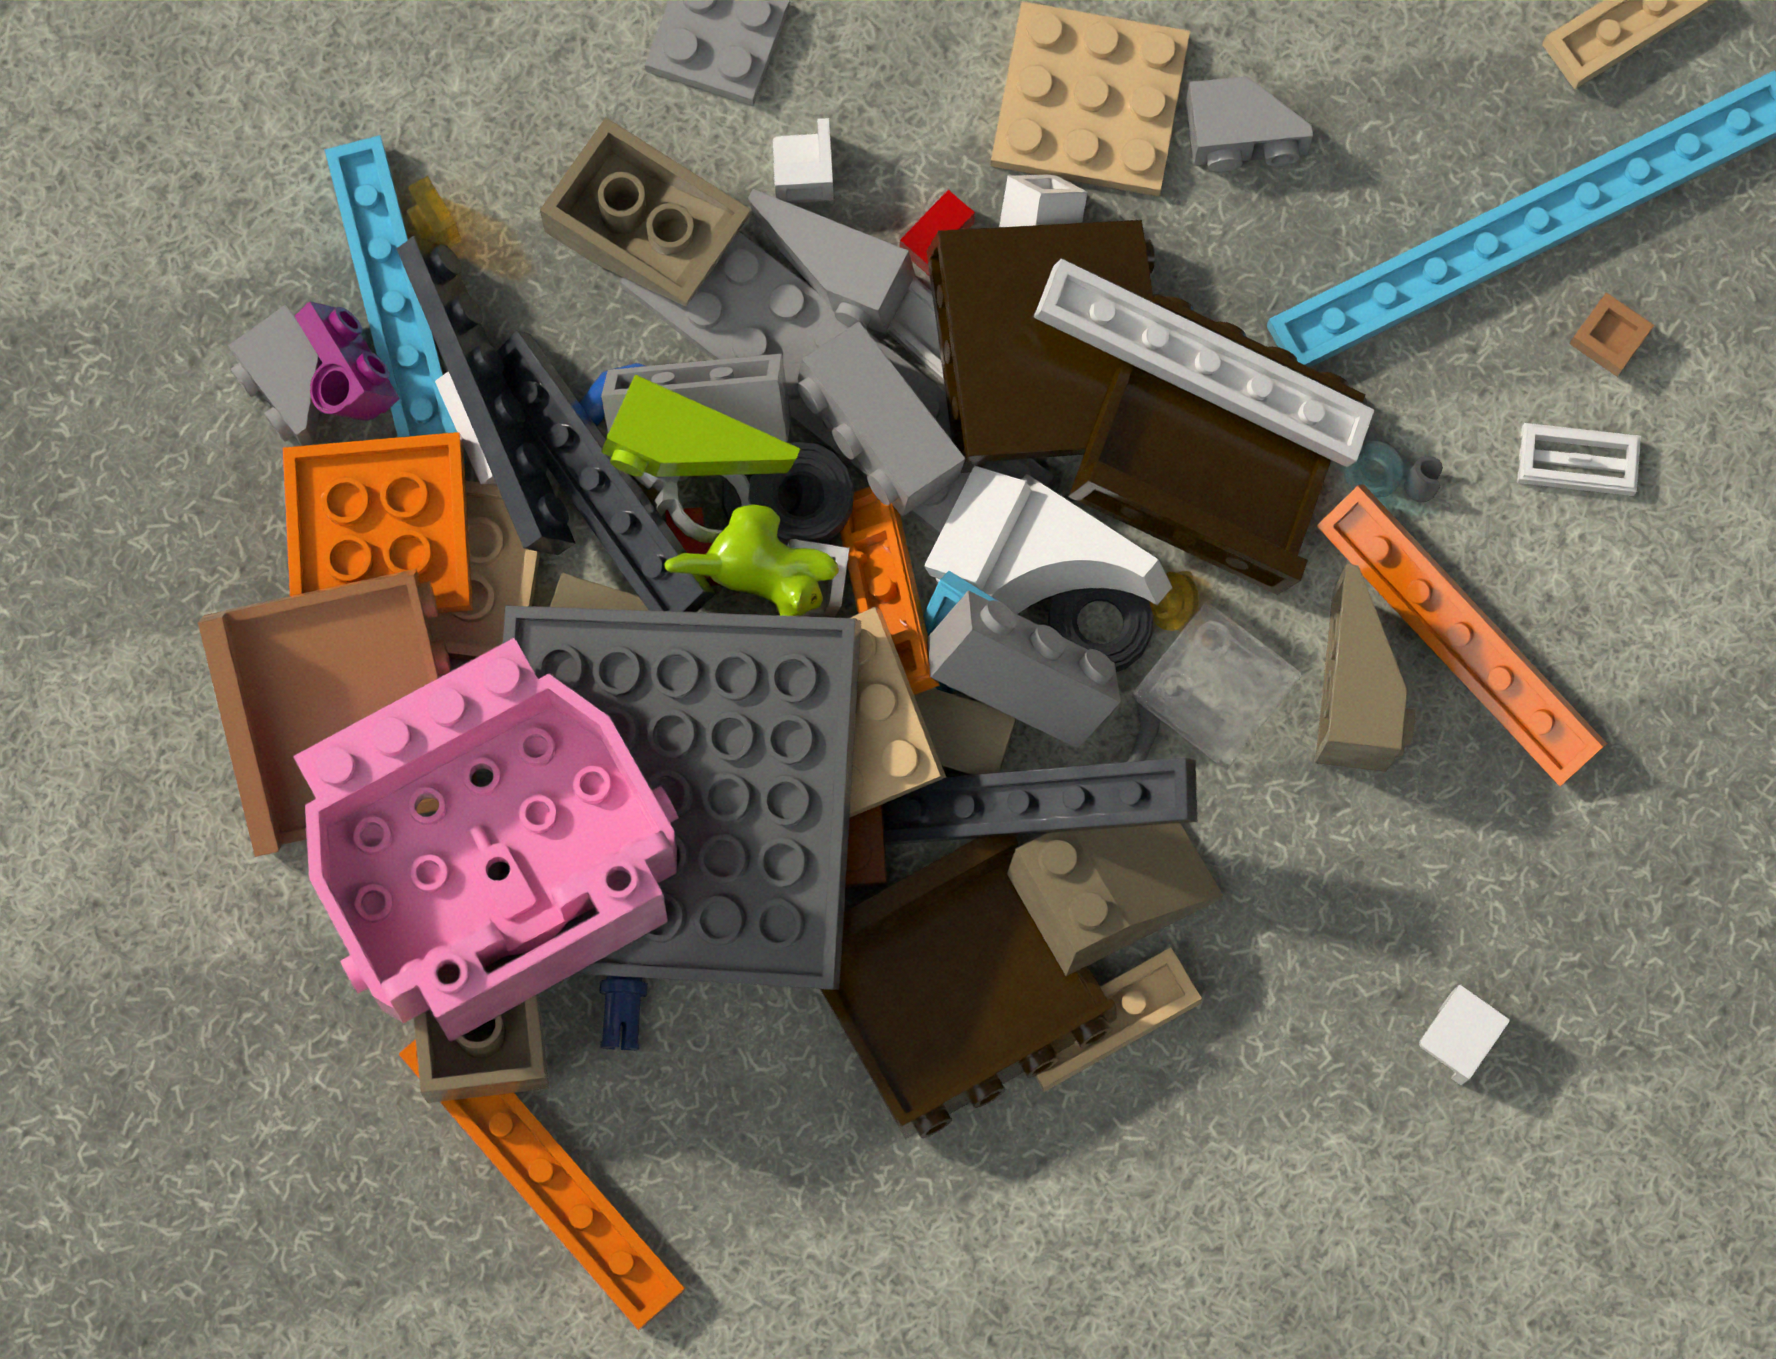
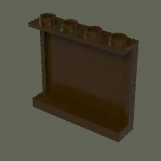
[926,220,1158,473]
[1068,294,1366,595]
[820,836,1117,1139]

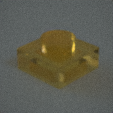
[406,176,462,248]

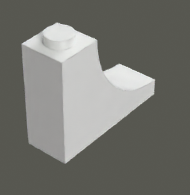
[936,474,1172,614]

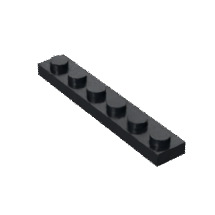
[396,236,576,555]
[497,330,716,613]
[883,757,1198,845]

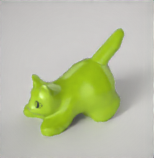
[665,504,839,616]

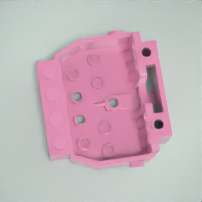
[293,638,678,1042]

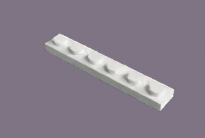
[1034,259,1374,467]

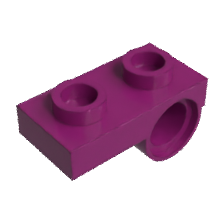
[294,301,400,421]

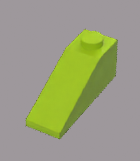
[601,374,800,477]

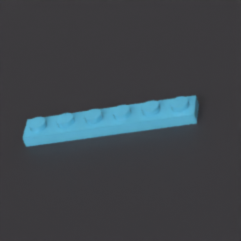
[324,135,466,463]

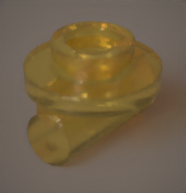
[1149,571,1203,634]

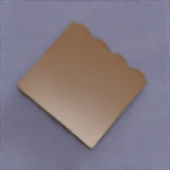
[198,569,478,857]

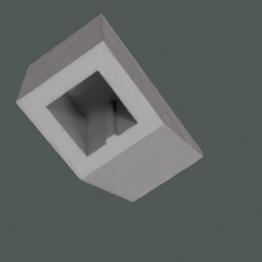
[1185,76,1313,172]
[228,305,323,446]

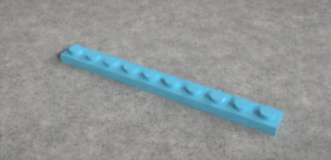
[1267,70,1776,367]

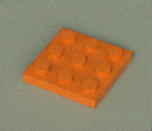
[283,432,473,613]

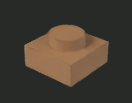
[1569,292,1654,377]

